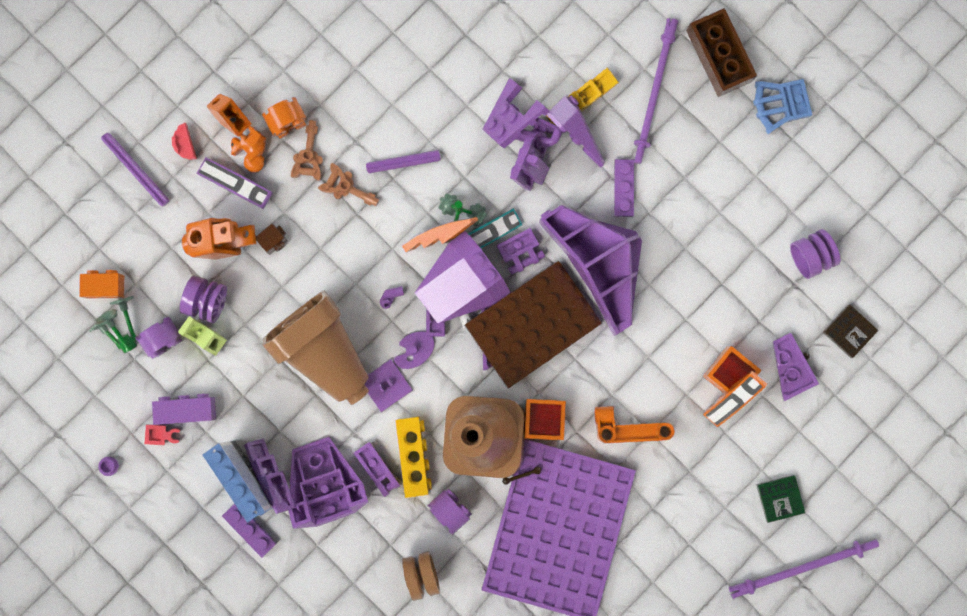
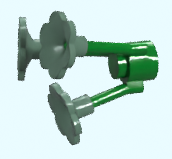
[89,296,138,353]

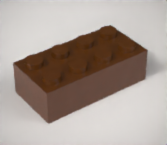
[686,8,757,97]

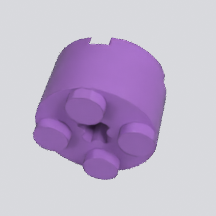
[136,317,183,359]
[427,489,472,535]

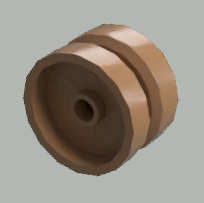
[402,551,440,601]

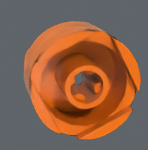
[262,97,307,139]

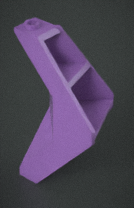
[539,205,642,336]

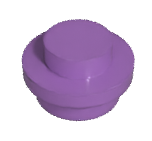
[98,457,119,476]

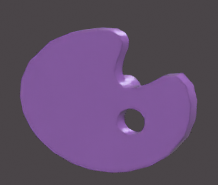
[394,332,434,369]

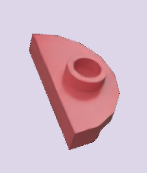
[172,123,197,160]

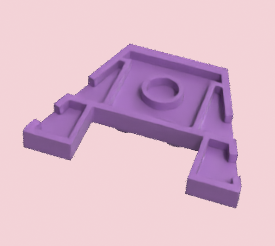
[483,78,550,148]

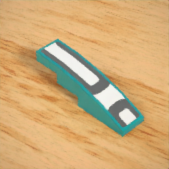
[447,208,522,248]

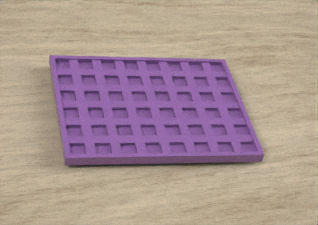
[481,439,636,616]

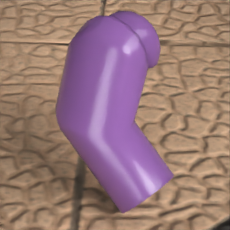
[380,286,404,309]

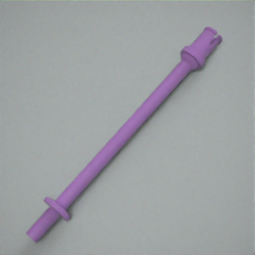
[634,18,678,164]
[728,539,879,599]

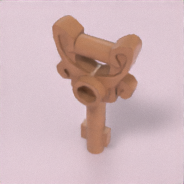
[290,120,323,181]
[318,163,379,206]

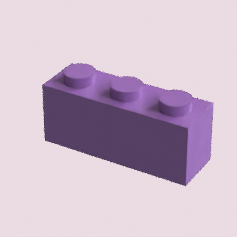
[152,394,216,425]

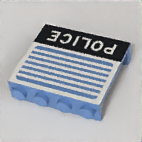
[202,440,272,523]

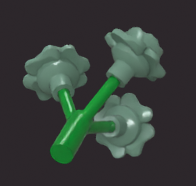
[438,193,487,243]

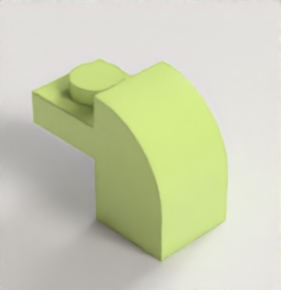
[178,316,227,356]

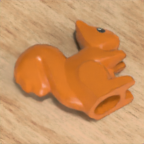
[231,125,267,173]

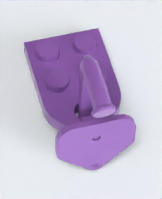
[510,103,562,191]

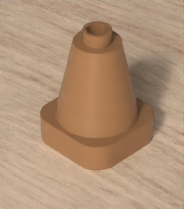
[262,290,369,405]
[443,396,525,478]

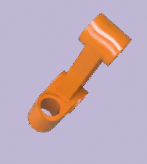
[595,406,675,443]

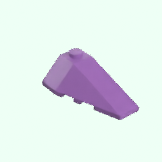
[546,94,605,167]

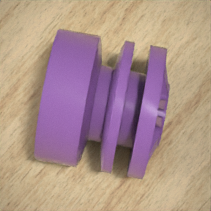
[790,229,841,279]
[180,275,227,323]

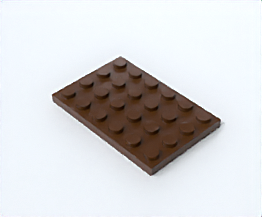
[464,261,602,389]

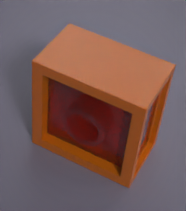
[703,346,762,394]
[524,399,566,440]

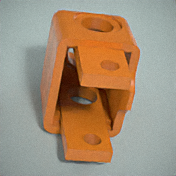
[182,218,257,260]

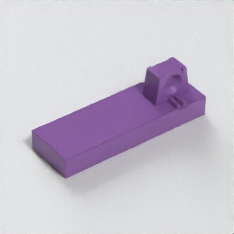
[516,145,549,185]

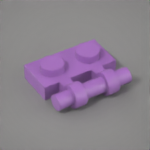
[496,228,545,275]

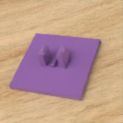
[365,359,413,412]

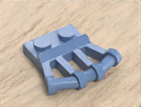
[753,79,812,134]

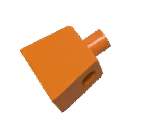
[207,94,251,137]

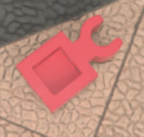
[144,424,180,445]

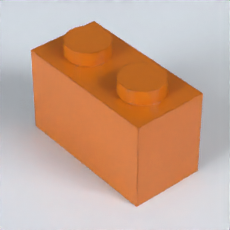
[79,270,124,299]

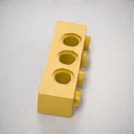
[395,417,432,498]

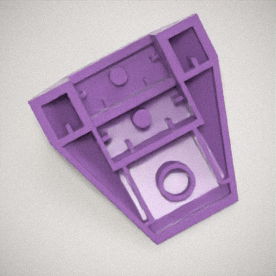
[415,231,511,324]
[288,437,368,529]

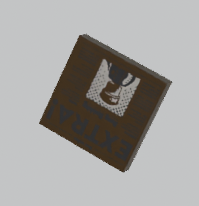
[823,304,879,358]

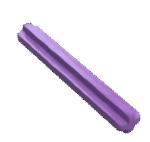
[366,150,441,173]

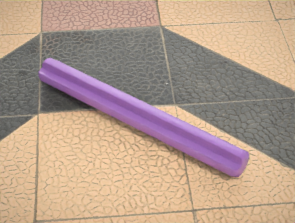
[101,132,169,207]

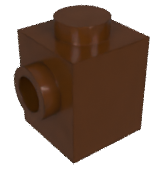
[256,223,288,255]

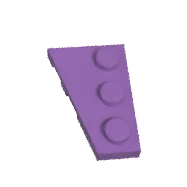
[772,333,819,402]

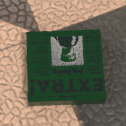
[756,475,805,523]

